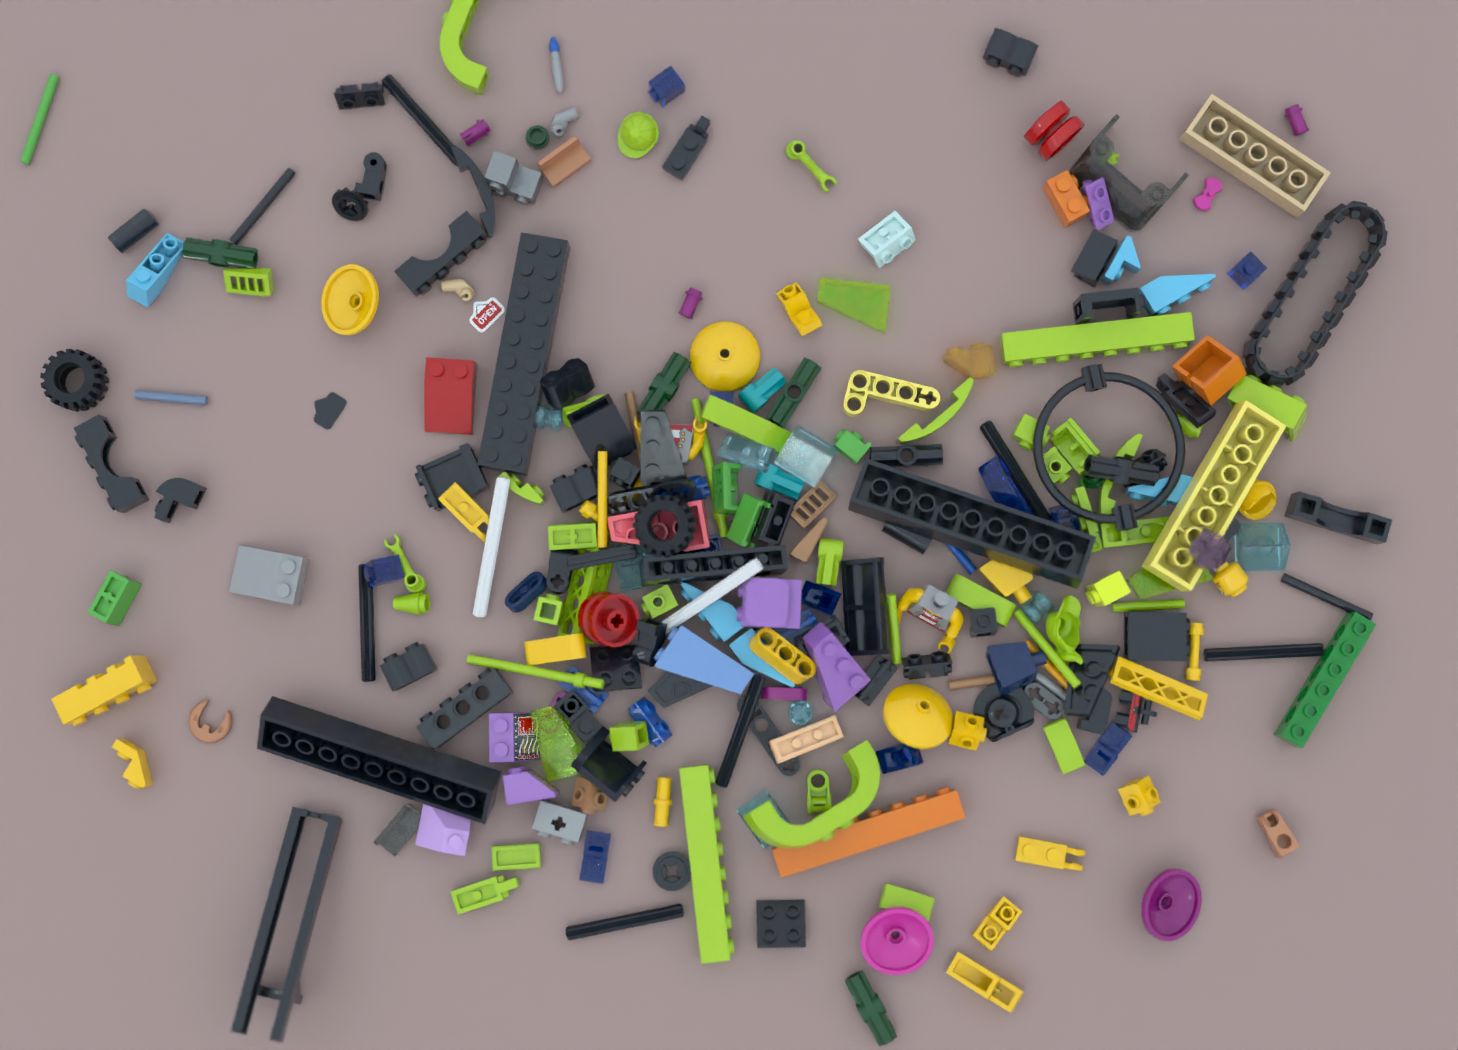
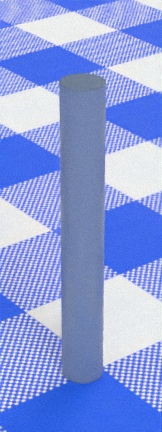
[135,390,208,405]

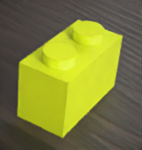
[1085,571,1131,607]

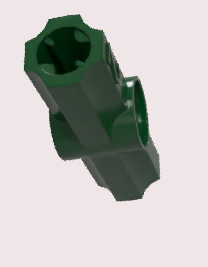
[182,237,258,268]
[637,352,691,415]
[766,357,822,428]
[845,970,897,1046]

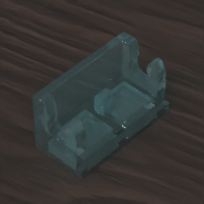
[716,435,775,474]

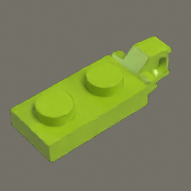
[1070,486,1103,553]
[450,875,520,915]

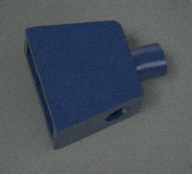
[986,642,1047,696]

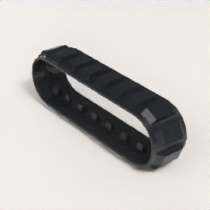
[1242,201,1388,387]

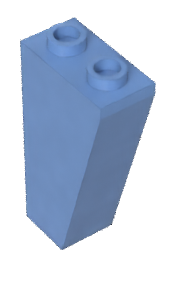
[654,625,754,694]

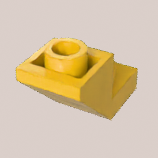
[776,282,822,336]
[112,738,153,789]

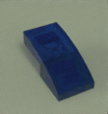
[1084,721,1132,776]
[579,830,611,884]

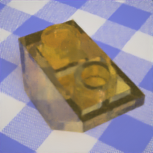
[942,342,997,380]

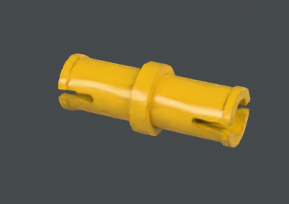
[653,776,672,827]

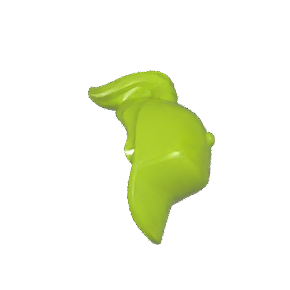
[1045,595,1083,664]

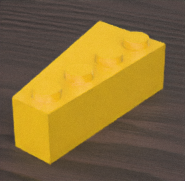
[51,655,157,727]

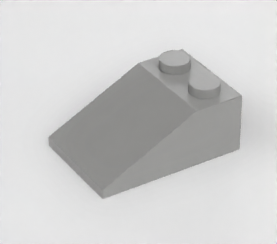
[229,545,309,606]

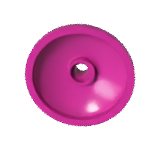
[860,907,934,975]

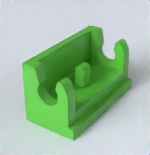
[712,462,742,515]
[727,493,771,548]
[87,570,142,626]

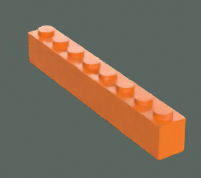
[772,786,966,878]

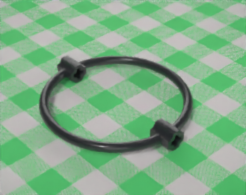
[1033,364,1185,532]

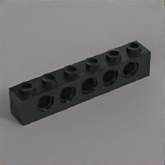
[639,545,788,587]

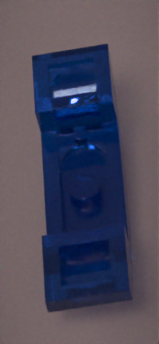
[978,455,1039,517]

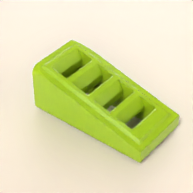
[223,268,274,296]

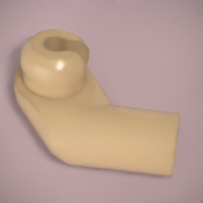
[441,279,474,301]

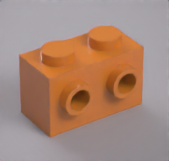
[1042,170,1090,228]

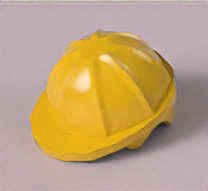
[1238,479,1277,520]

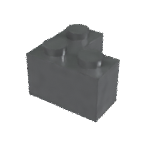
[484,151,544,205]

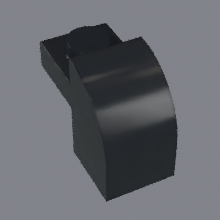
[154,478,207,523]

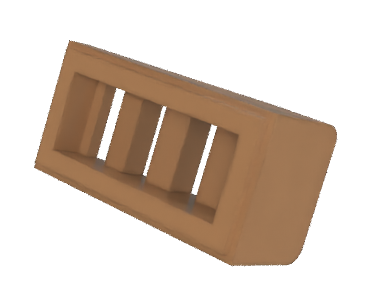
[790,480,837,530]
[789,518,828,564]

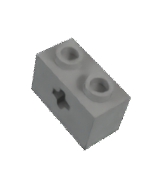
[532,799,588,845]

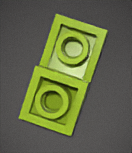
[498,471,546,505]
[1043,718,1085,775]
[879,884,935,922]

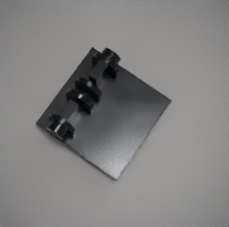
[589,644,642,692]
[756,900,806,948]

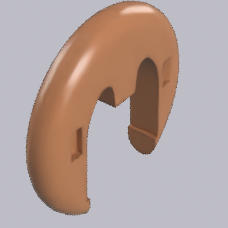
[189,700,232,743]

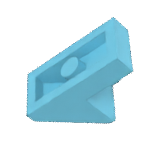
[1100,235,1141,285]

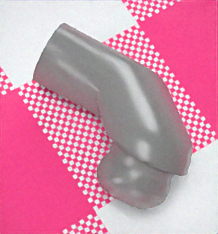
[550,107,579,137]

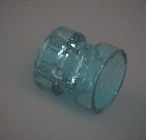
[535,404,563,431]
[1020,591,1054,625]
[788,701,813,725]

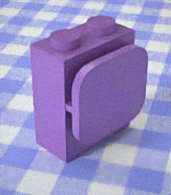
[737,578,802,629]

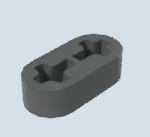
[1023,682,1064,719]

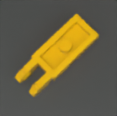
[438,481,489,543]
[1014,836,1086,871]

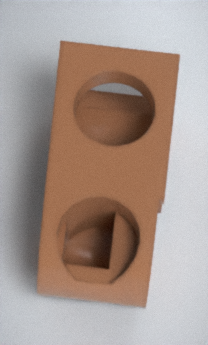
[1256,808,1300,858]

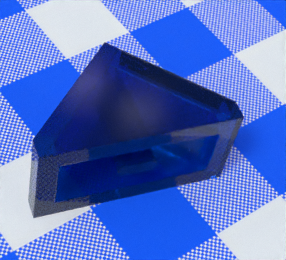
[801,580,842,617]

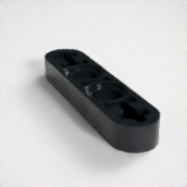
[607,478,696,515]
[737,695,800,776]

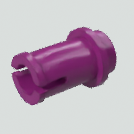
[1284,104,1309,136]
[460,119,491,147]
[678,287,703,319]

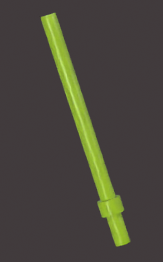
[690,398,728,538]
[467,654,605,689]

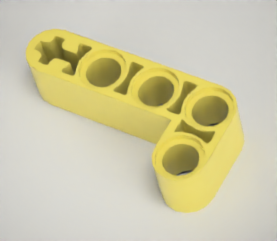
[842,370,940,417]

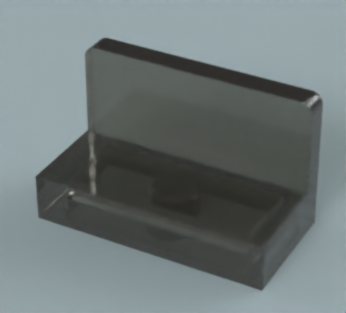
[373,803,421,856]

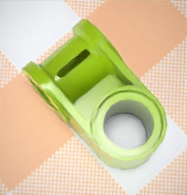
[806,768,832,816]

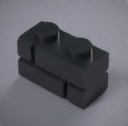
[752,491,796,546]

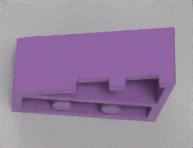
[803,622,871,712]

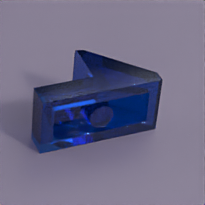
[875,742,924,774]

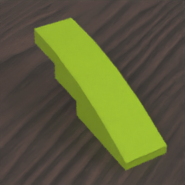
[700,395,791,455]

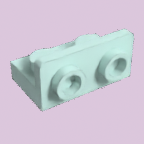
[858,211,916,268]

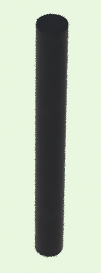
[229,167,296,245]
[1281,573,1373,620]

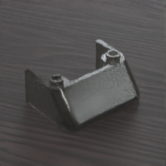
[1069,114,1189,232]

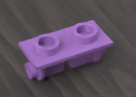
[1081,177,1115,230]

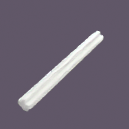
[473,477,510,617]
[662,558,763,635]

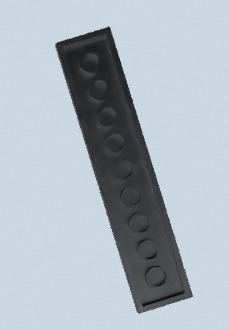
[477,232,570,476]
[848,458,1096,589]
[257,696,501,824]

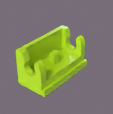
[1050,417,1100,476]
[548,521,598,550]

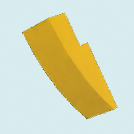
[946,952,1025,1013]

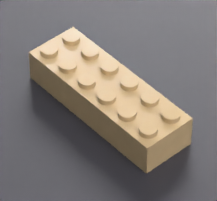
[1179,94,1331,218]

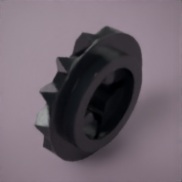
[332,187,369,221]
[653,852,691,891]

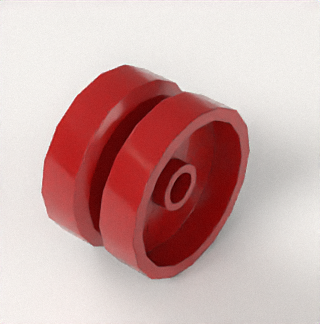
[1024,100,1085,161]
[578,592,640,647]

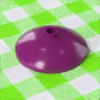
[1141,868,1202,941]

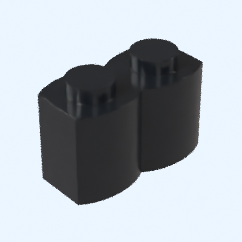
[983,28,1038,77]
[540,358,595,410]
[550,464,598,513]
[380,642,438,691]

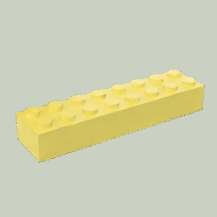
[1141,400,1286,592]

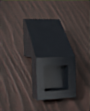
[554,690,602,744]

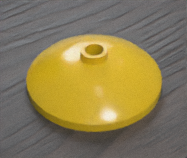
[321,264,379,335]
[690,321,760,392]
[883,683,954,749]

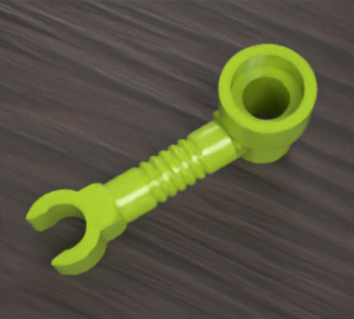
[785,140,837,192]
[384,534,427,593]

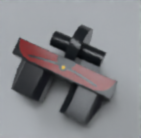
[1115,690,1157,733]

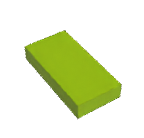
[491,843,541,871]

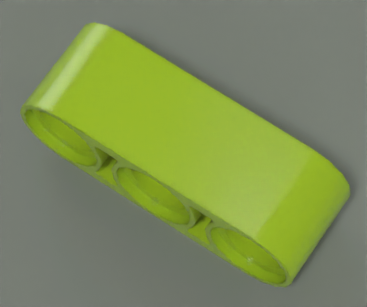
[945,573,1017,627]

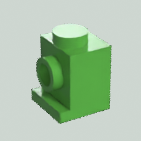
[834,428,872,465]

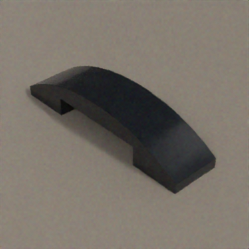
[451,146,495,238]

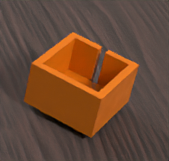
[1172,335,1247,406]

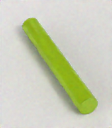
[886,593,902,664]
[1111,599,1185,613]

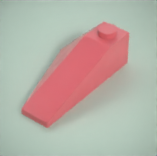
[607,500,710,551]

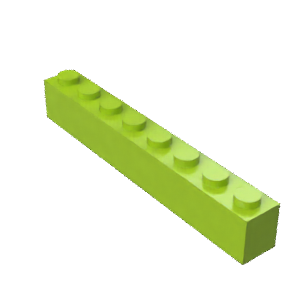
[999,312,1195,368]
[679,764,735,964]

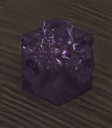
[1188,528,1232,572]

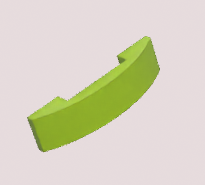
[897,377,974,445]
[1096,433,1143,524]
[1100,516,1170,548]

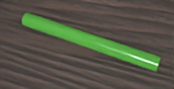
[20,74,59,165]

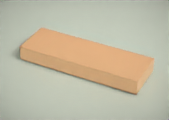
[769,715,844,764]

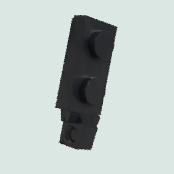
[662,116,710,181]
[1156,373,1216,429]

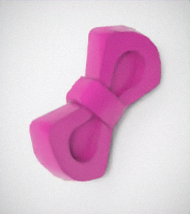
[1193,177,1223,211]

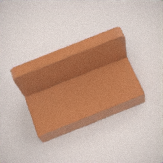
[537,136,591,188]

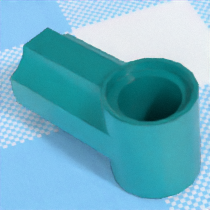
[738,367,787,414]
[753,462,805,500]

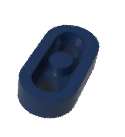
[505,572,547,613]

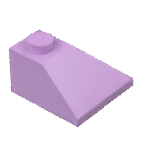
[415,804,471,856]

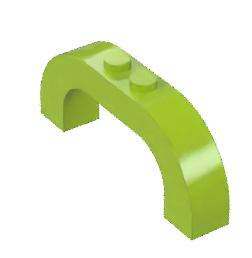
[440,0,490,95]
[743,740,880,849]

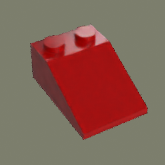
[424,357,478,435]

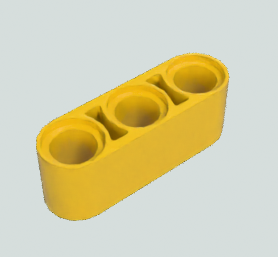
[749,627,816,684]
[524,633,586,666]

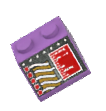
[489,712,541,762]
[503,766,560,805]

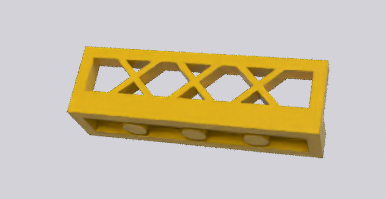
[1109,656,1208,721]

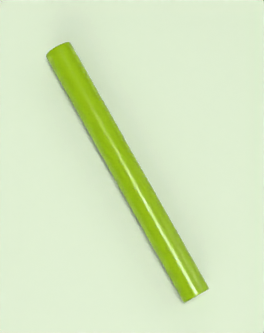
[1013,609,1081,689]

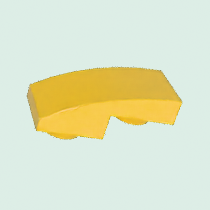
[971,896,1022,951]

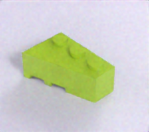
[1227,375,1307,442]

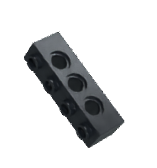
[417,668,514,750]

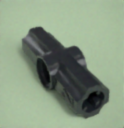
[870,444,943,468]
[1084,454,1160,486]

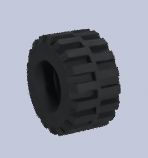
[40,349,109,412]
[633,495,697,556]

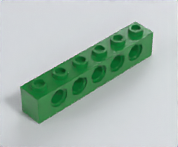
[1274,612,1376,748]

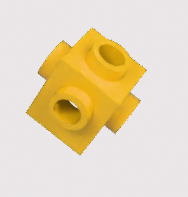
[948,711,987,751]
[1118,775,1161,816]

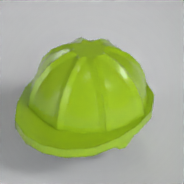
[618,112,659,158]

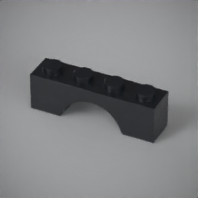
[394,210,488,297]
[74,415,149,513]
[1285,491,1392,545]

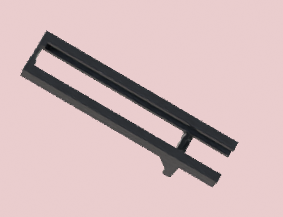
[231,807,342,1043]

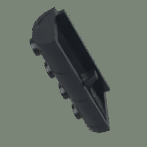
[841,557,890,656]

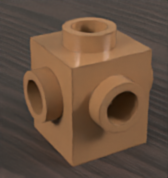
[571,776,608,814]

